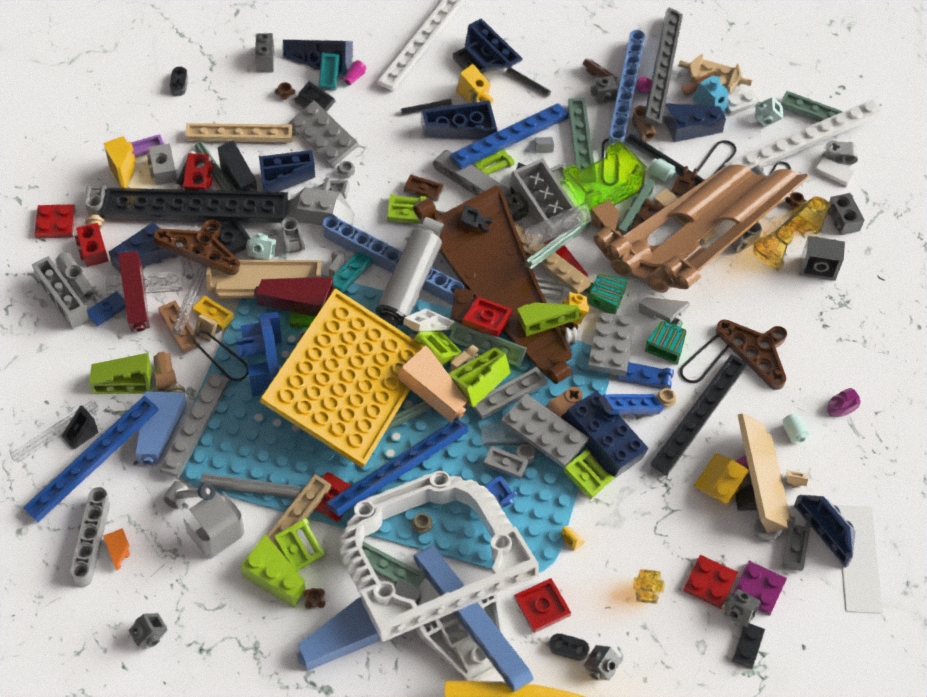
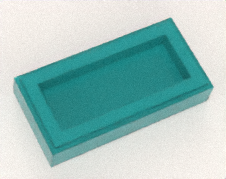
[319,53,339,89]

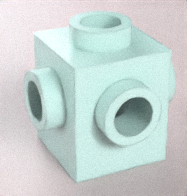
[754,96,783,127]
[246,233,276,260]

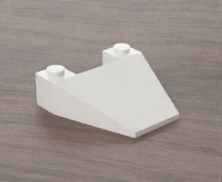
[415,594,504,681]

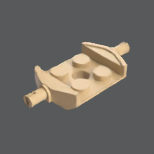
[678,54,753,93]

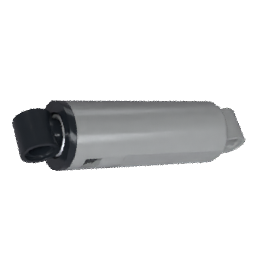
[375,217,444,328]

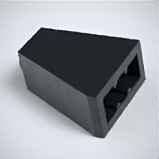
[217,141,258,191]

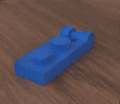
[617,362,674,389]

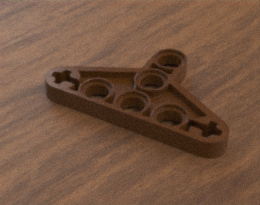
[153,220,240,275]
[716,319,787,390]

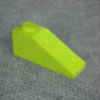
[517,303,579,337]

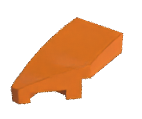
[103,528,130,571]

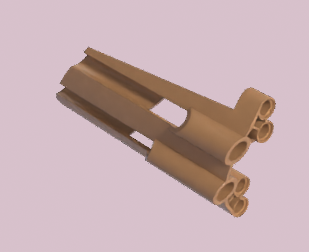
[593,165,809,293]

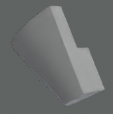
[639,297,690,323]

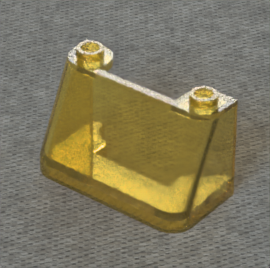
[753,196,831,271]

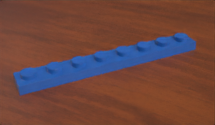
[450,103,569,170]
[23,396,159,523]
[326,419,469,516]

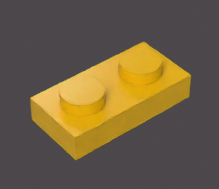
[192,295,235,331]

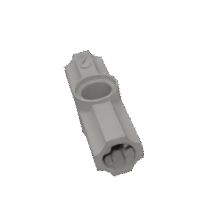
[55,252,96,302]

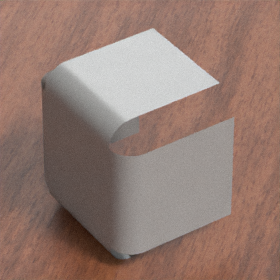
[183,491,245,557]

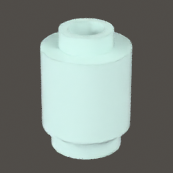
[648,158,676,182]
[783,413,809,444]

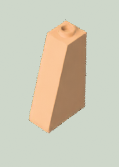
[397,346,468,422]

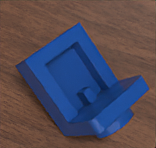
[484,475,517,507]

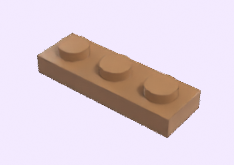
[158,300,200,353]

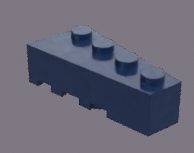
[421,100,498,140]

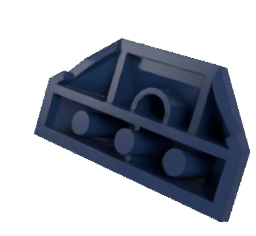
[464,18,523,70]
[794,494,855,568]

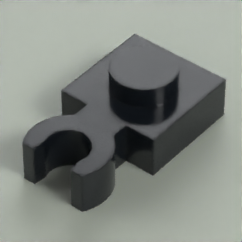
[458,205,493,233]

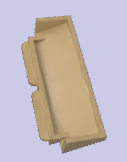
[206,260,321,298]
[737,413,791,533]

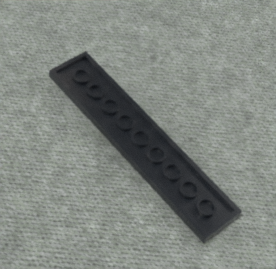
[101,188,288,223]

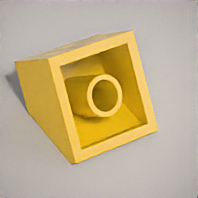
[103,136,136,188]
[693,453,750,508]

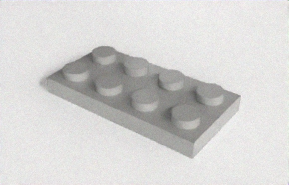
[288,101,359,168]
[588,312,635,376]
[501,394,589,468]

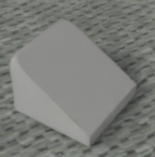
[535,137,554,153]

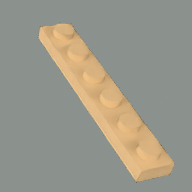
[185,123,293,143]
[514,222,591,294]

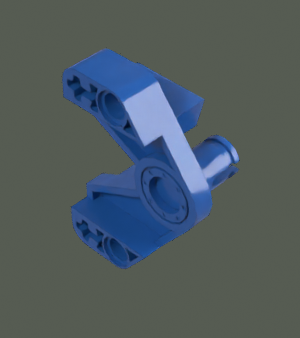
[236,312,282,397]

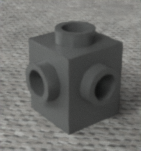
[590,76,618,103]
[724,589,761,627]
[129,613,168,648]
[583,645,622,681]

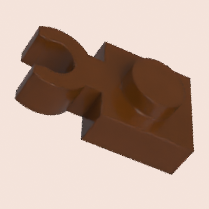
[671,166,697,196]

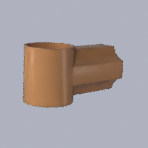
[631,105,657,141]
[153,351,177,391]

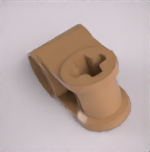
[546,387,583,419]

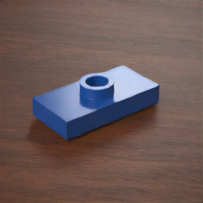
[87,291,126,327]

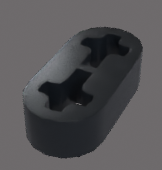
[170,66,188,96]
[549,633,590,661]

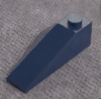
[283,39,353,75]

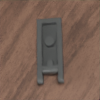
[782,516,811,571]

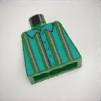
[583,274,628,314]
[644,318,687,365]

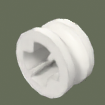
[565,327,577,345]

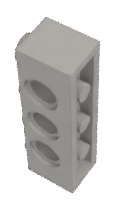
[32,256,89,329]

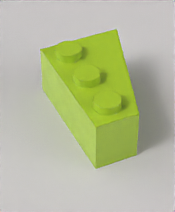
[448,347,511,408]
[89,353,153,394]
[241,534,306,608]

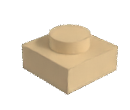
[194,314,218,341]
[785,470,808,488]

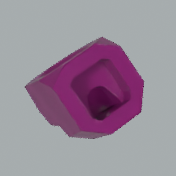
[827,388,861,417]

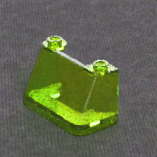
[562,140,647,218]

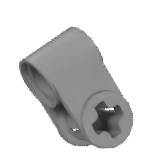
[822,141,858,165]
[85,185,107,217]
[281,217,305,254]
[732,222,762,252]

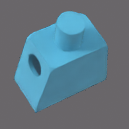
[692,76,728,113]

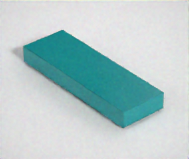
[332,252,373,293]

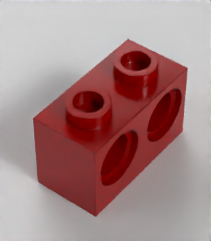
[183,153,214,190]
[74,222,109,267]

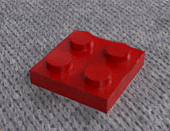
[34,204,76,238]
[462,297,513,337]
[683,554,738,609]
[514,578,572,633]

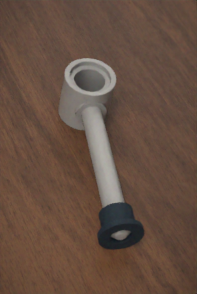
[162,481,216,510]

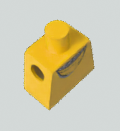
[456,64,494,104]

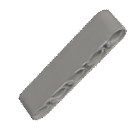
[432,150,512,202]
[70,487,110,588]

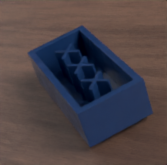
[563,390,649,478]

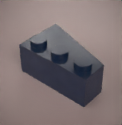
[663,103,726,142]
[259,150,316,192]
[109,222,179,274]

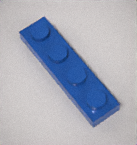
[599,394,664,415]

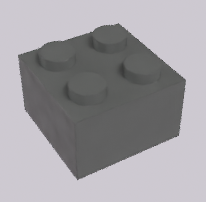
[799,236,845,281]

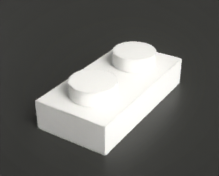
[727,89,760,116]

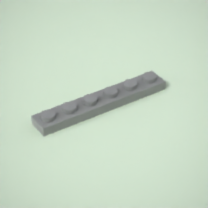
[159,372,230,479]

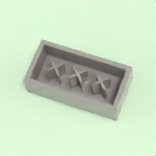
[509,158,580,239]

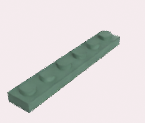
[568,98,596,183]

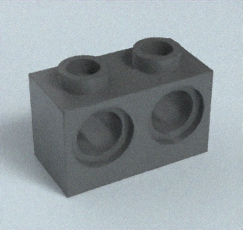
[255,33,274,72]
[826,193,865,235]

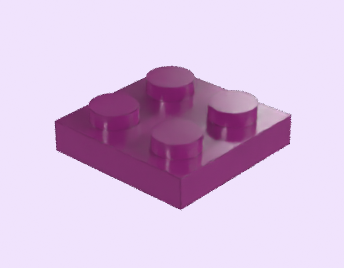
[733,561,787,615]

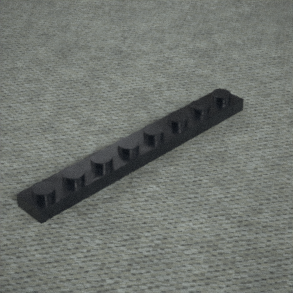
[650,354,748,476]

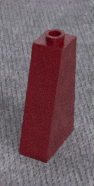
[118,251,150,332]
[254,277,334,317]

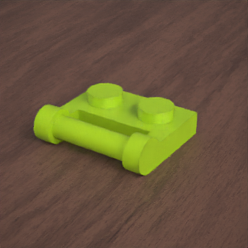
[472,149,514,176]
[387,194,426,224]
[414,330,462,365]
[563,449,615,500]
[274,518,327,571]

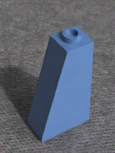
[136,392,187,465]
[296,597,379,671]

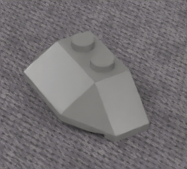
[286,187,355,226]

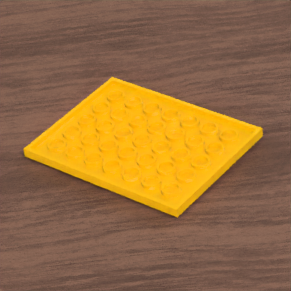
[259,289,424,468]

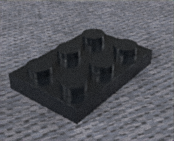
[192,222,250,268]

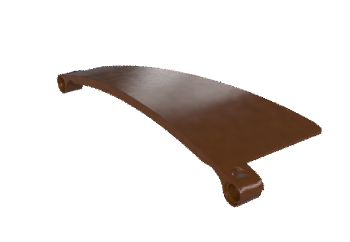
[413,186,573,384]

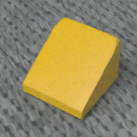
[561,526,585,551]

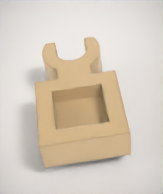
[450,345,479,372]

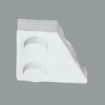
[403,308,455,332]

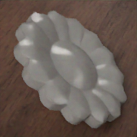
[754,518,782,542]

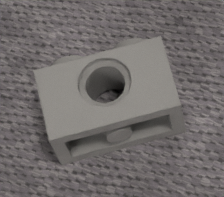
[147,143,177,185]

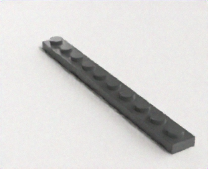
[643,7,683,128]

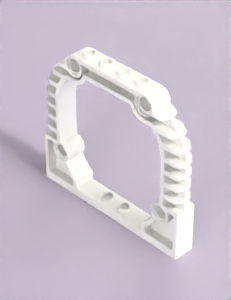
[340,471,539,642]

